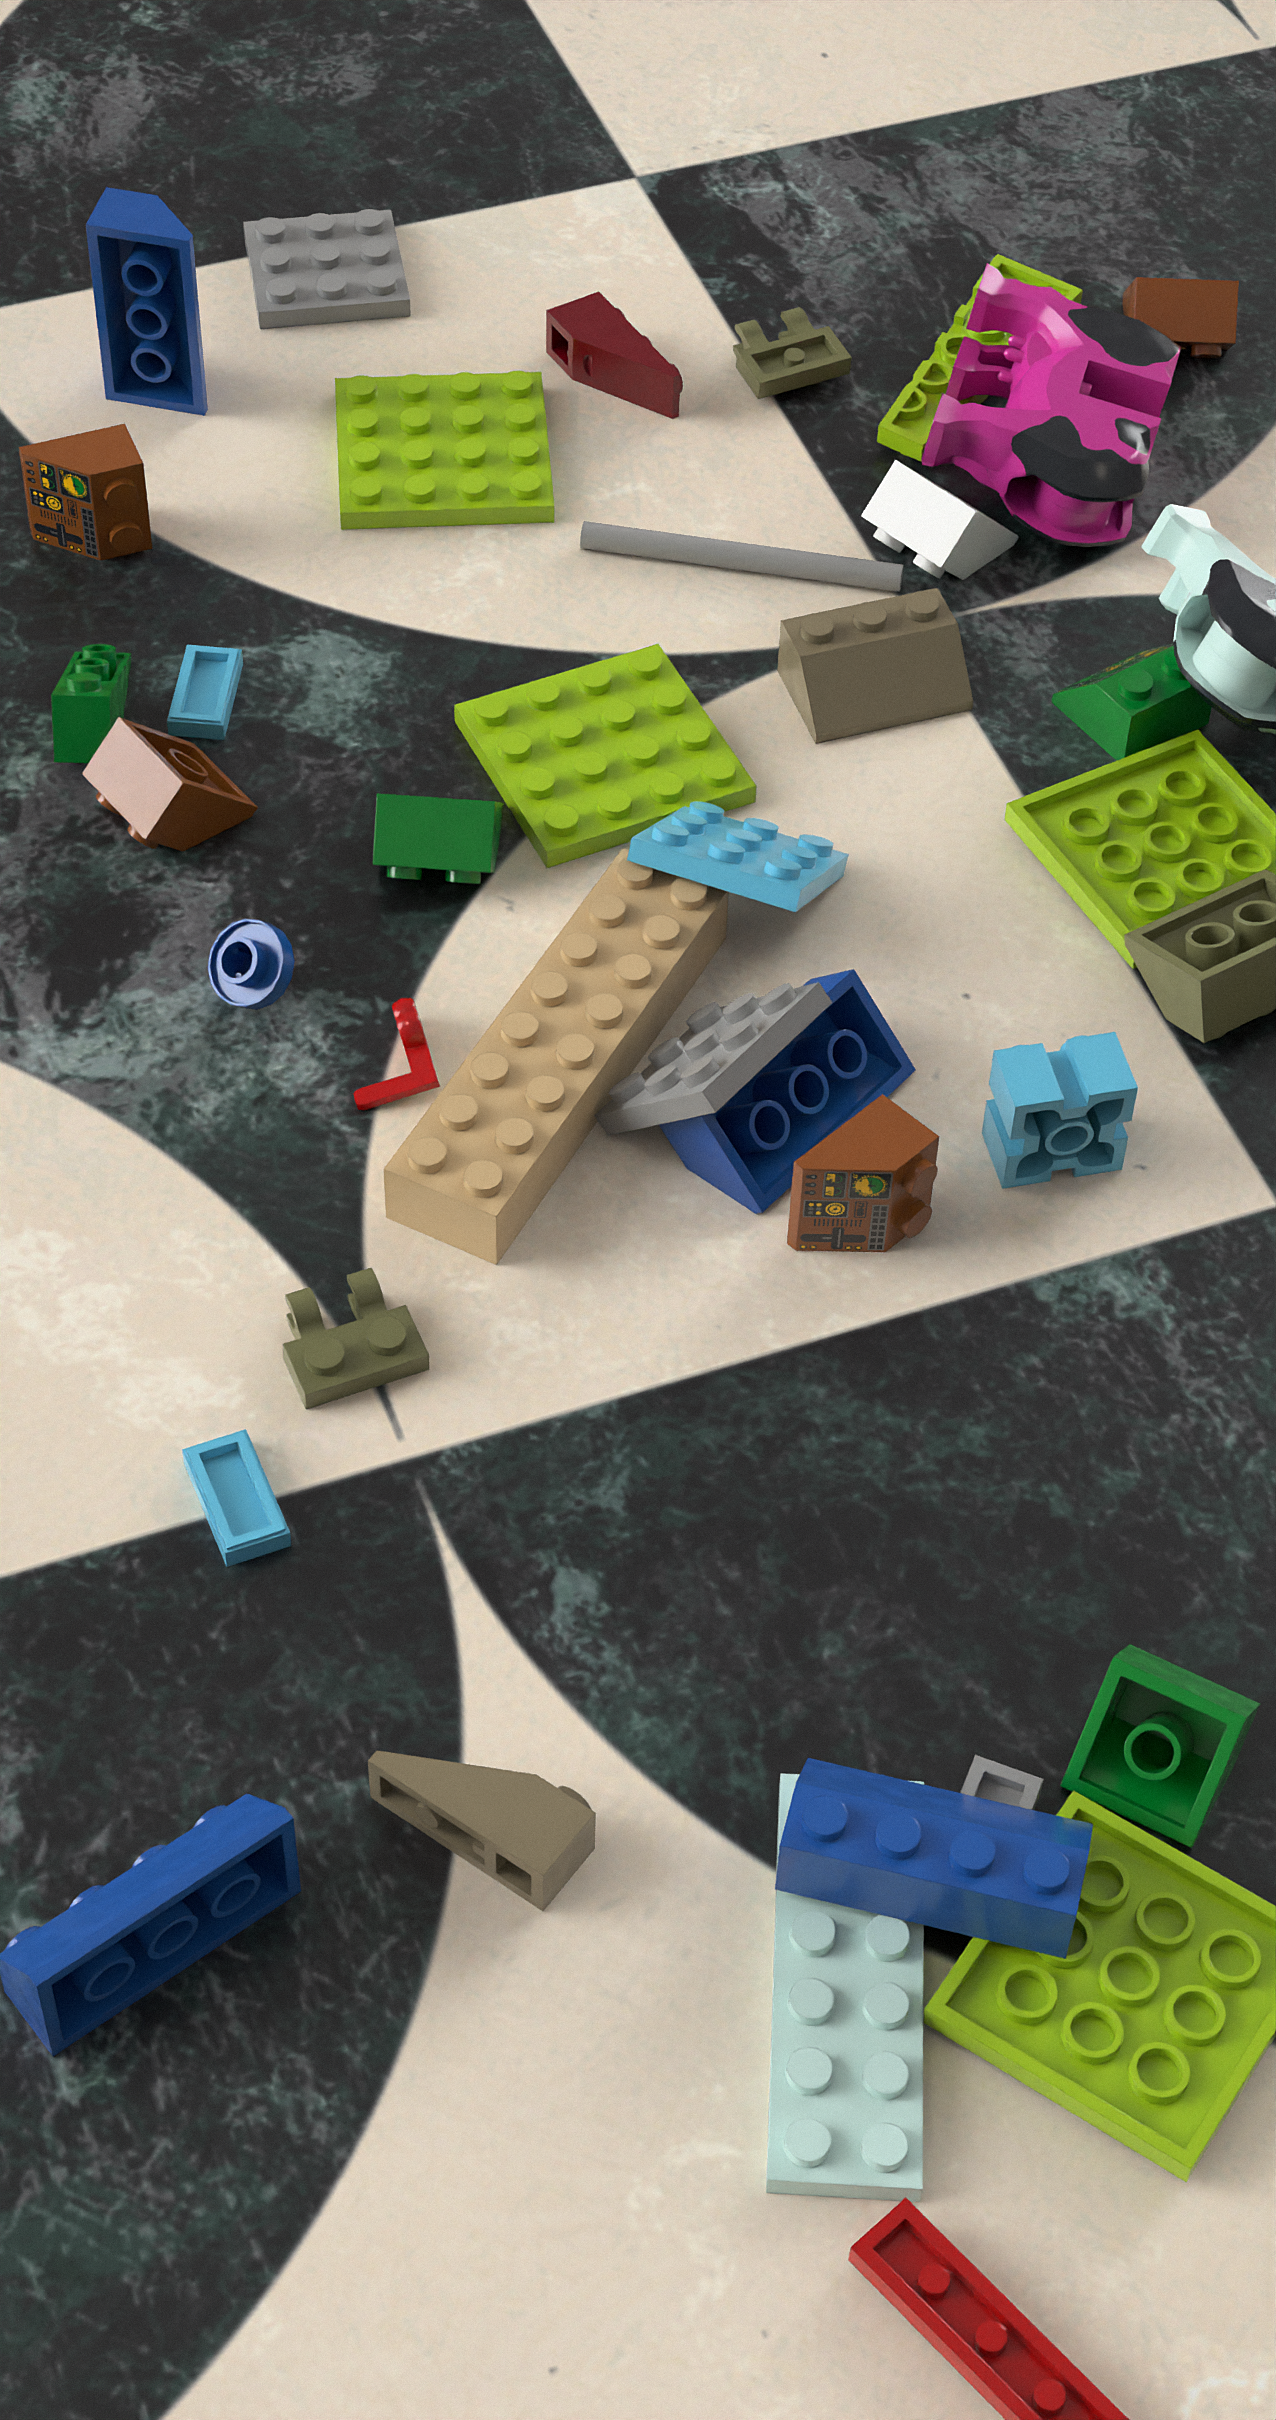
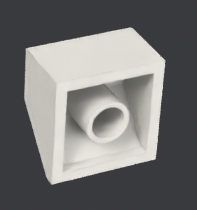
[861,460,1019,580]

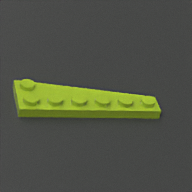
[877,254,1083,462]

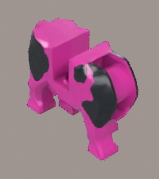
[921,263,1180,547]

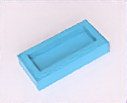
[167,645,243,740]
[182,1429,291,1567]

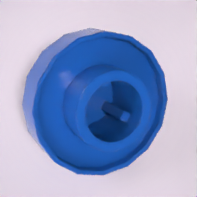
[208,918,295,1010]

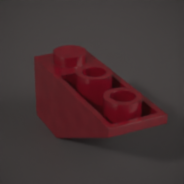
[546,291,683,419]

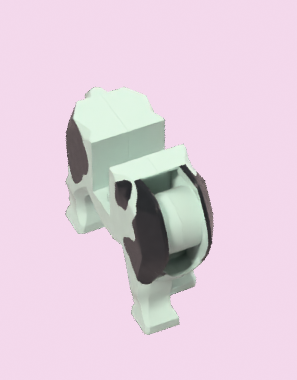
[1141,504,1276,735]

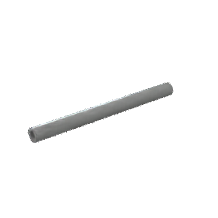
[580,521,904,592]

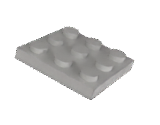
[243,209,411,329]
[594,982,832,1135]

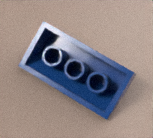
[86,187,208,416]
[659,969,916,1214]
[775,1758,1093,1959]
[0,1794,301,2056]

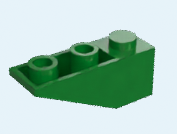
[51,644,131,763]

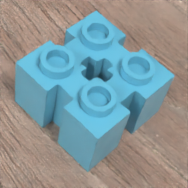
[982,1032,1138,1189]

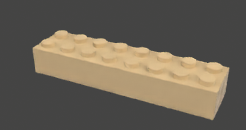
[383,848,729,1265]

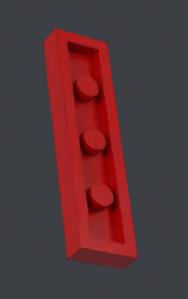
[848,2197,1129,2420]

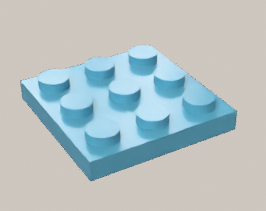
[627,801,849,912]

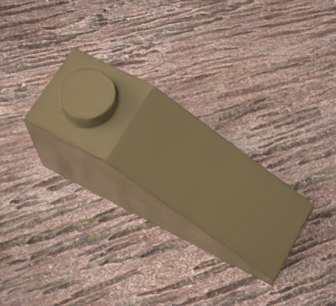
[368,1751,596,1911]

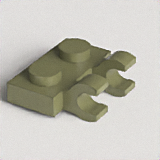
[733,307,852,399]
[283,1268,429,1410]

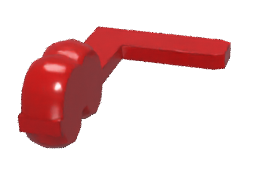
[353,998,440,1110]

